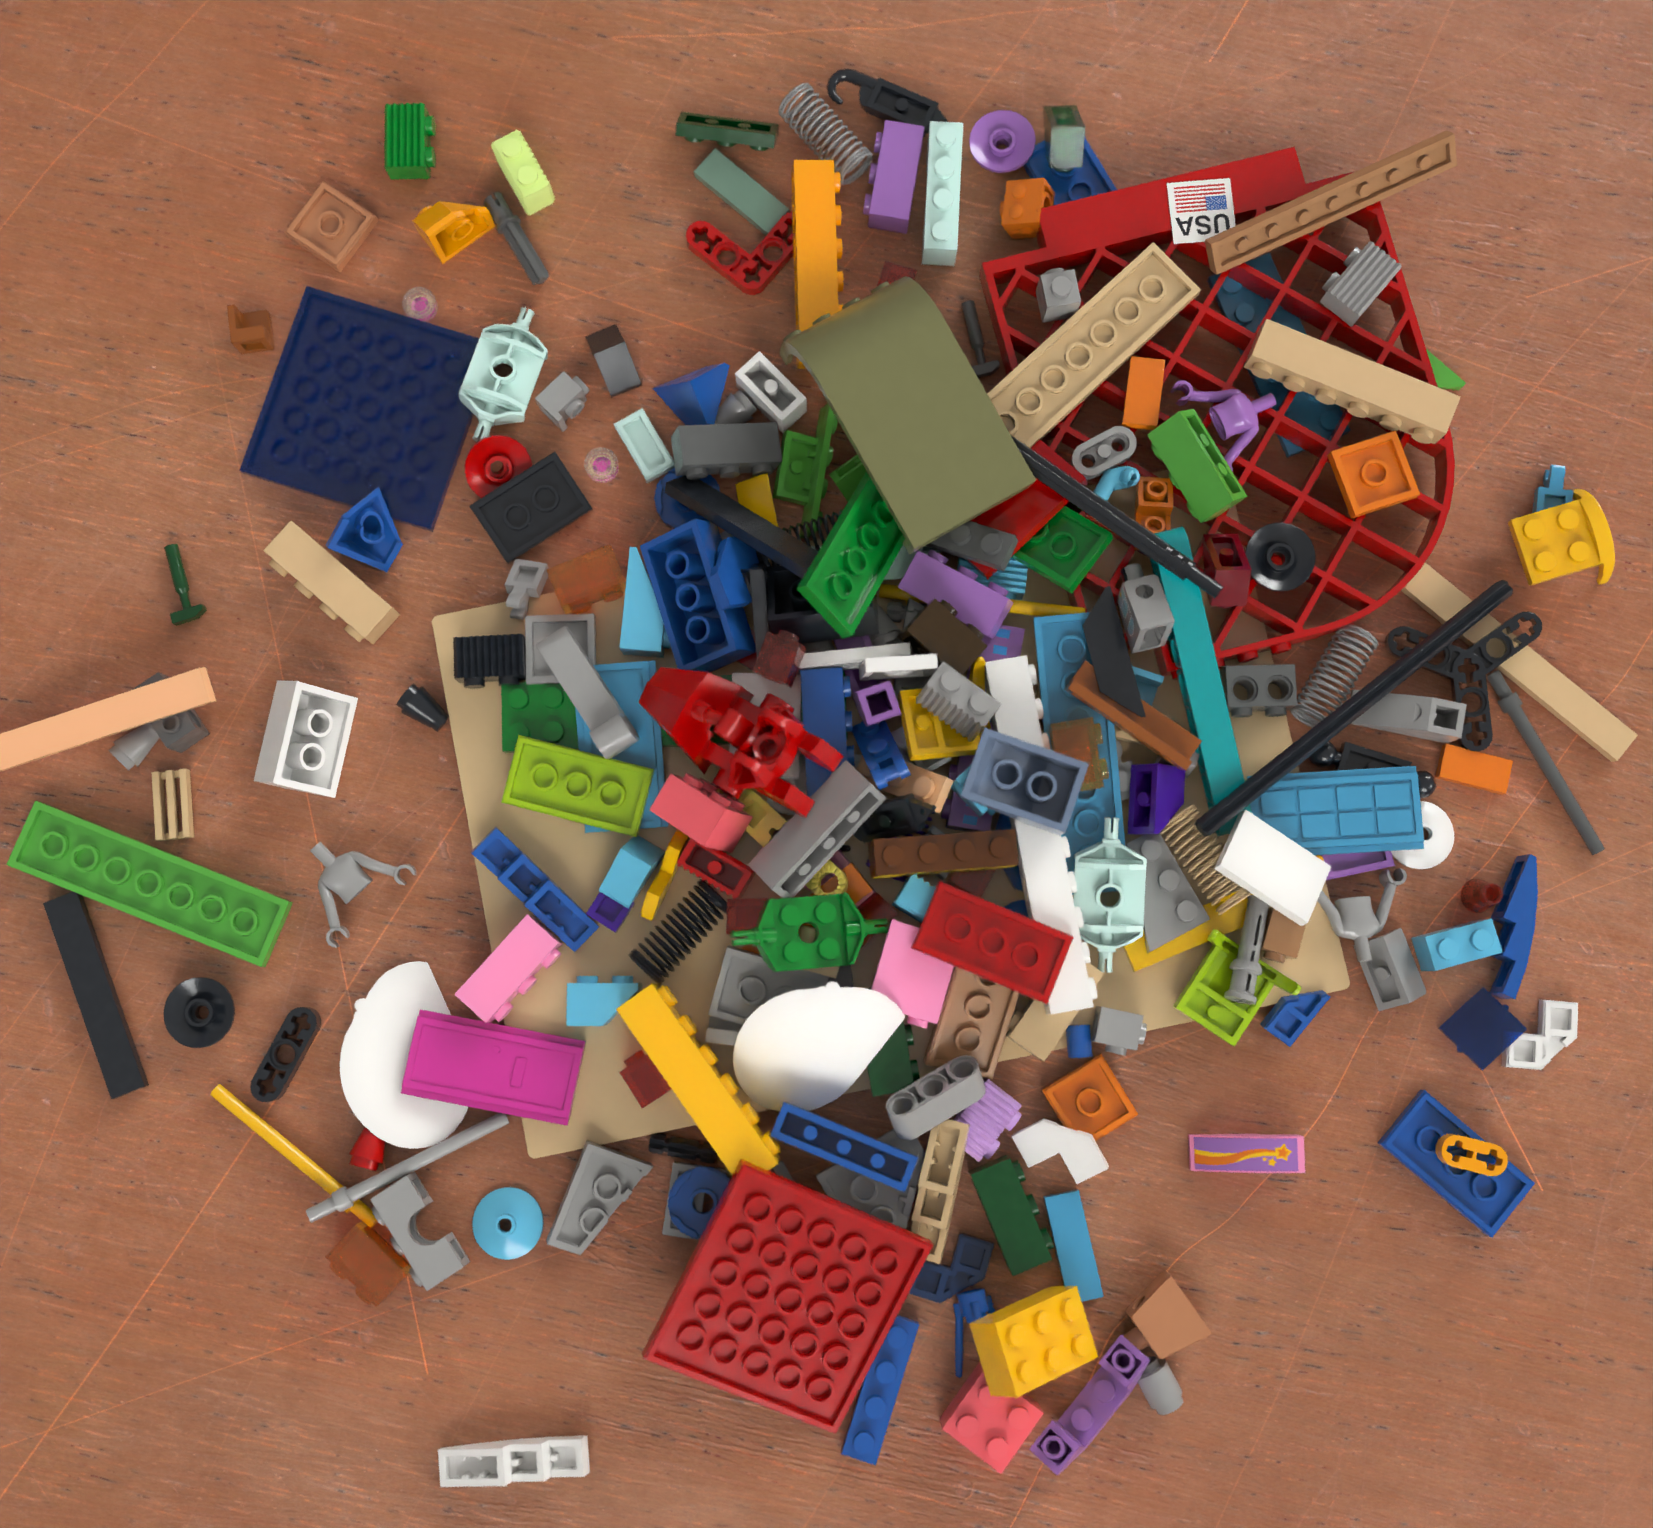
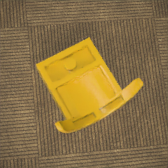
[1508,489,1615,586]
[897,657,992,761]

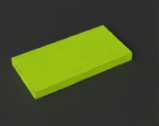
[501,735,655,837]

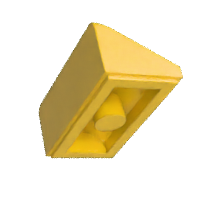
[735,473,778,527]

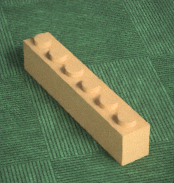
[1244,319,1461,444]

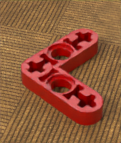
[686,212,793,295]

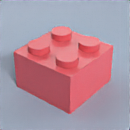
[649,773,753,853]
[939,1362,1044,1474]

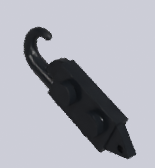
[827,68,948,137]
[839,794,936,852]

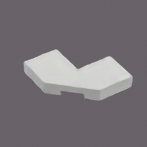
[1502,1000,1578,1070]
[1012,1118,1109,1184]

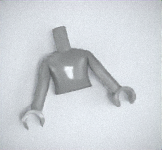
[310,842,417,948]
[1317,868,1407,962]

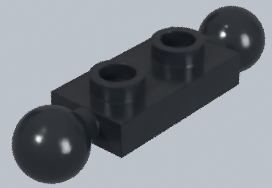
[1309,741,1436,798]

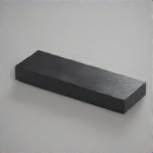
[750,563,774,674]

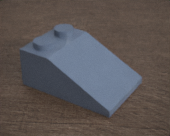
[960,727,1089,836]

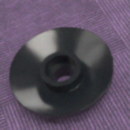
[1245,522,1315,592]
[163,977,235,1048]

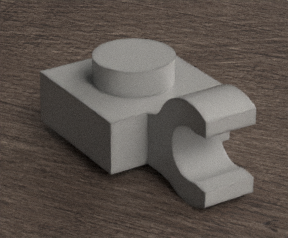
[504,559,550,620]

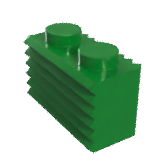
[384,103,436,180]

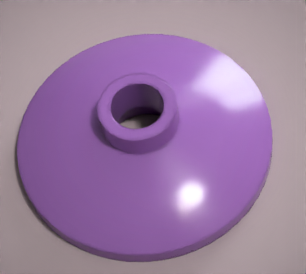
[969,110,1035,173]

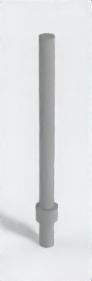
[306,1113,510,1223]

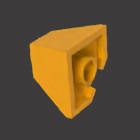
[412,201,496,264]

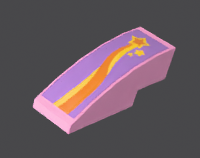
[1188,1133,1305,1173]

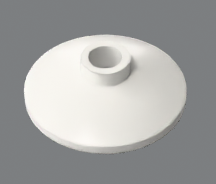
[1391,801,1454,869]

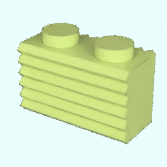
[491,130,555,215]

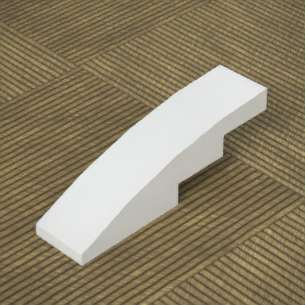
[438,1435,590,1487]

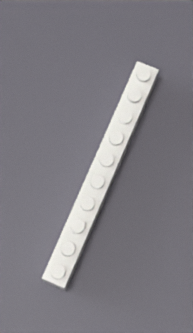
[985,655,1097,1015]

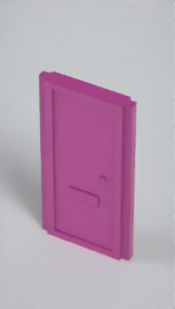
[401,1009,586,1126]

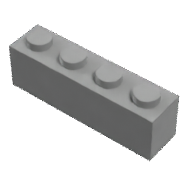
[748,760,886,898]

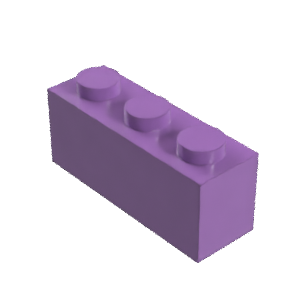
[863,120,924,234]
[898,549,1014,639]

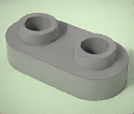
[1070,426,1137,480]

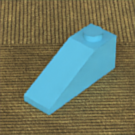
[619,547,671,658]

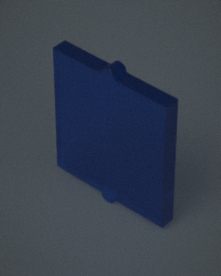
[1438,987,1527,1071]

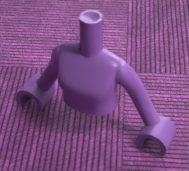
[1170,380,1276,472]

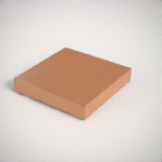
[284,181,379,273]

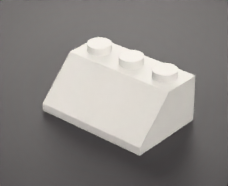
[254,680,358,798]

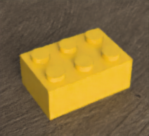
[969,1286,1098,1397]

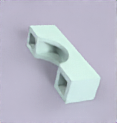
[922,121,963,266]

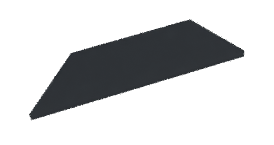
[1082,586,1146,717]

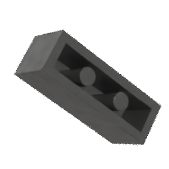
[671,422,782,480]

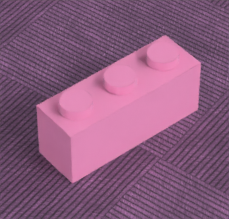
[454,915,563,1023]

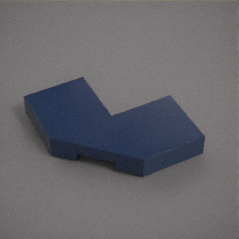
[909,1232,994,1303]

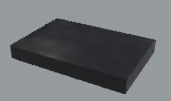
[469,452,593,564]

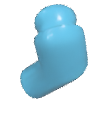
[1093,466,1140,501]

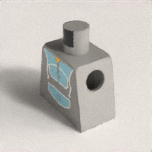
[1117,564,1175,654]

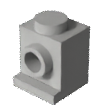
[535,371,590,432]

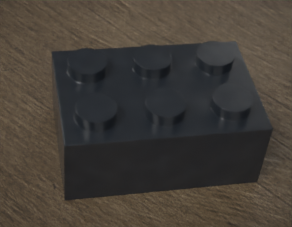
[768,566,879,647]

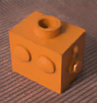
[1000,178,1055,239]

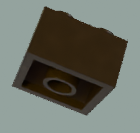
[897,598,988,675]

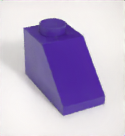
[1127,763,1186,835]

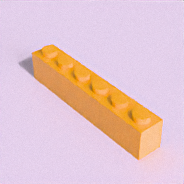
[791,160,844,369]

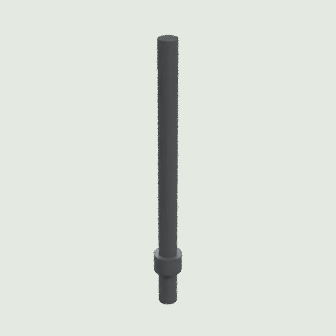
[1486,670,1605,855]

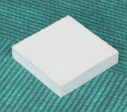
[859,654,938,681]

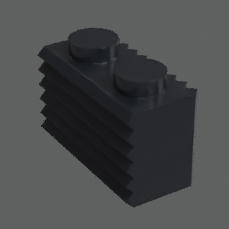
[453,634,526,689]

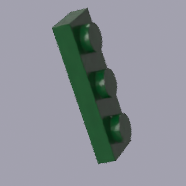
[676,112,779,151]

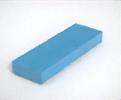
[1043,1189,1104,1302]

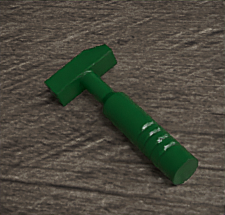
[164,544,207,626]

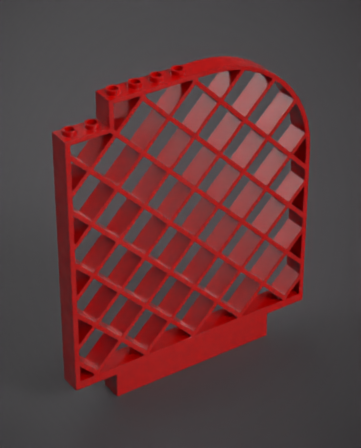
[979,147,1455,680]

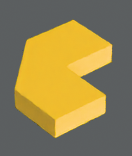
[640,829,690,921]

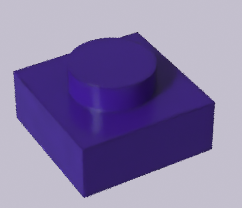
[586,892,635,933]

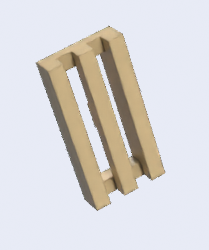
[151,768,194,841]

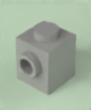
[1036,268,1081,323]
[1091,1006,1147,1056]

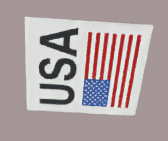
[1167,178,1236,244]

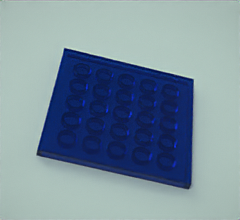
[239,286,479,532]

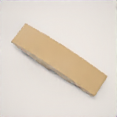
[911,1119,970,1264]

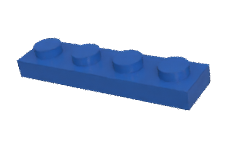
[841,1315,919,1466]

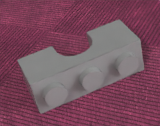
[370,1172,470,1291]

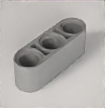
[886,1055,986,1140]

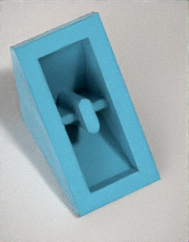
[599,835,665,909]

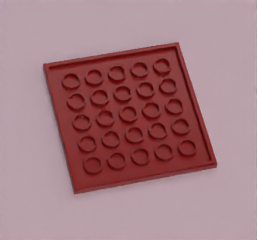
[642,1159,933,1434]

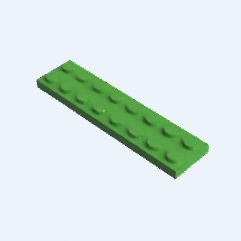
[6,801,293,967]

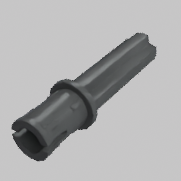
[483,192,549,285]

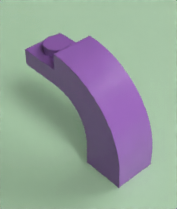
[833,635,902,726]

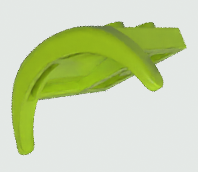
[1173,929,1301,1047]

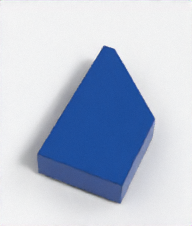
[1260,990,1330,1047]

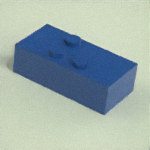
[640,519,756,673]

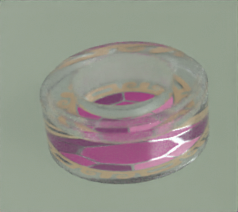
[402,287,438,323]
[584,447,619,483]

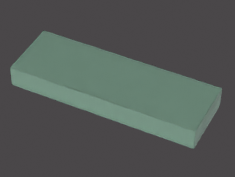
[694,148,790,236]

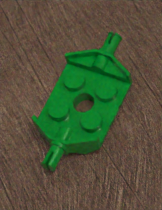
[731,892,888,972]

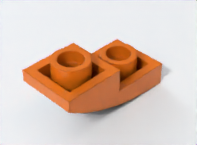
[1122,356,1165,430]
[1134,477,1173,550]

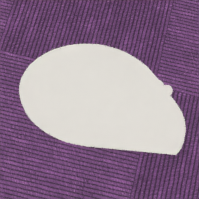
[339,961,468,1149]
[733,982,905,1112]

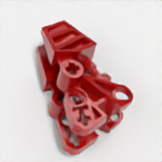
[638,667,843,818]

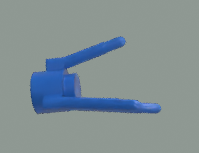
[953,1288,995,1378]

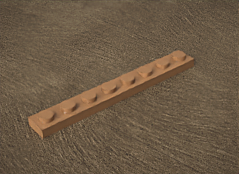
[1205,130,1457,275]

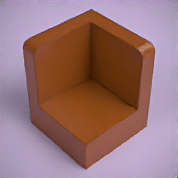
[227,304,275,354]

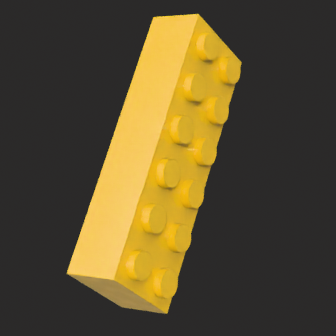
[616,983,781,1175]

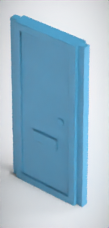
[575,660,669,833]
[1246,766,1424,855]

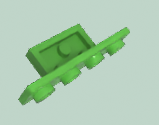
[772,403,838,538]

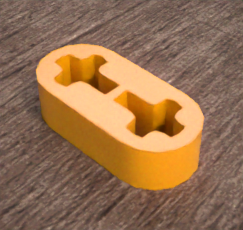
[1436,1134,1508,1176]

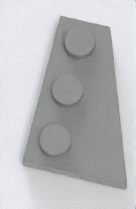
[546,1140,654,1255]

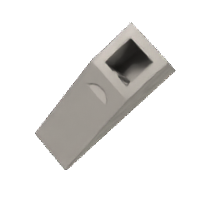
[1350,689,1467,744]

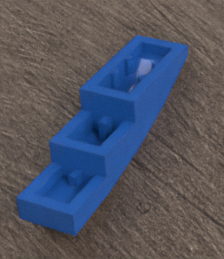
[471,826,599,952]
[1489,854,1538,999]

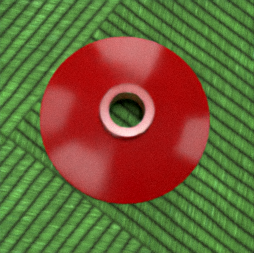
[464,435,532,498]

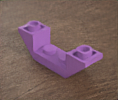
[1029,1335,1150,1476]

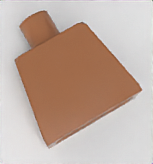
[1123,1270,1212,1359]

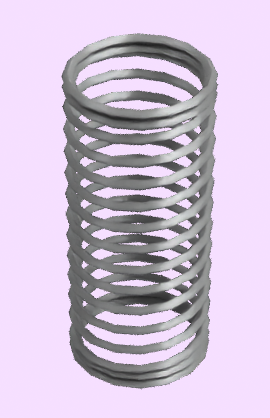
[778,83,873,185]
[1290,624,1379,728]

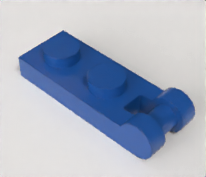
[852,720,911,790]

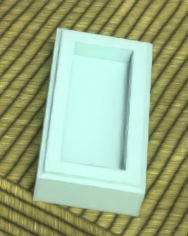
[613,408,675,483]

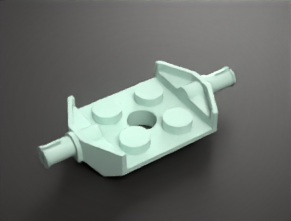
[459,307,548,442]
[1073,817,1147,973]

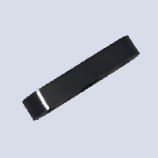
[250,1007,321,1102]

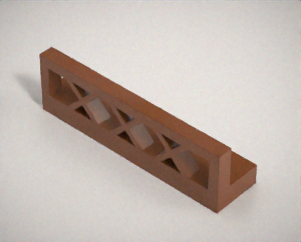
[1064,660,1202,771]

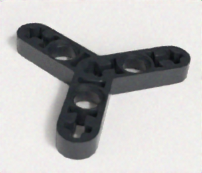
[1385,611,1542,752]

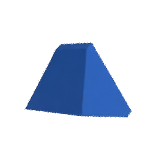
[652,363,730,425]
[326,487,403,572]

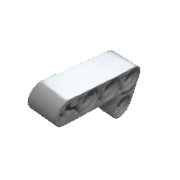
[536,625,640,759]

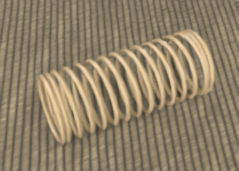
[1160,805,1251,915]

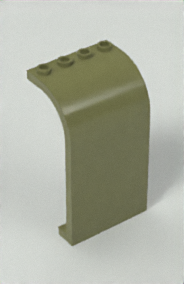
[779,276,1036,555]

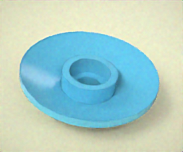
[472,1187,544,1260]

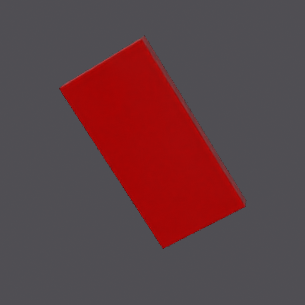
[965,439,1088,580]
[912,881,1074,1004]

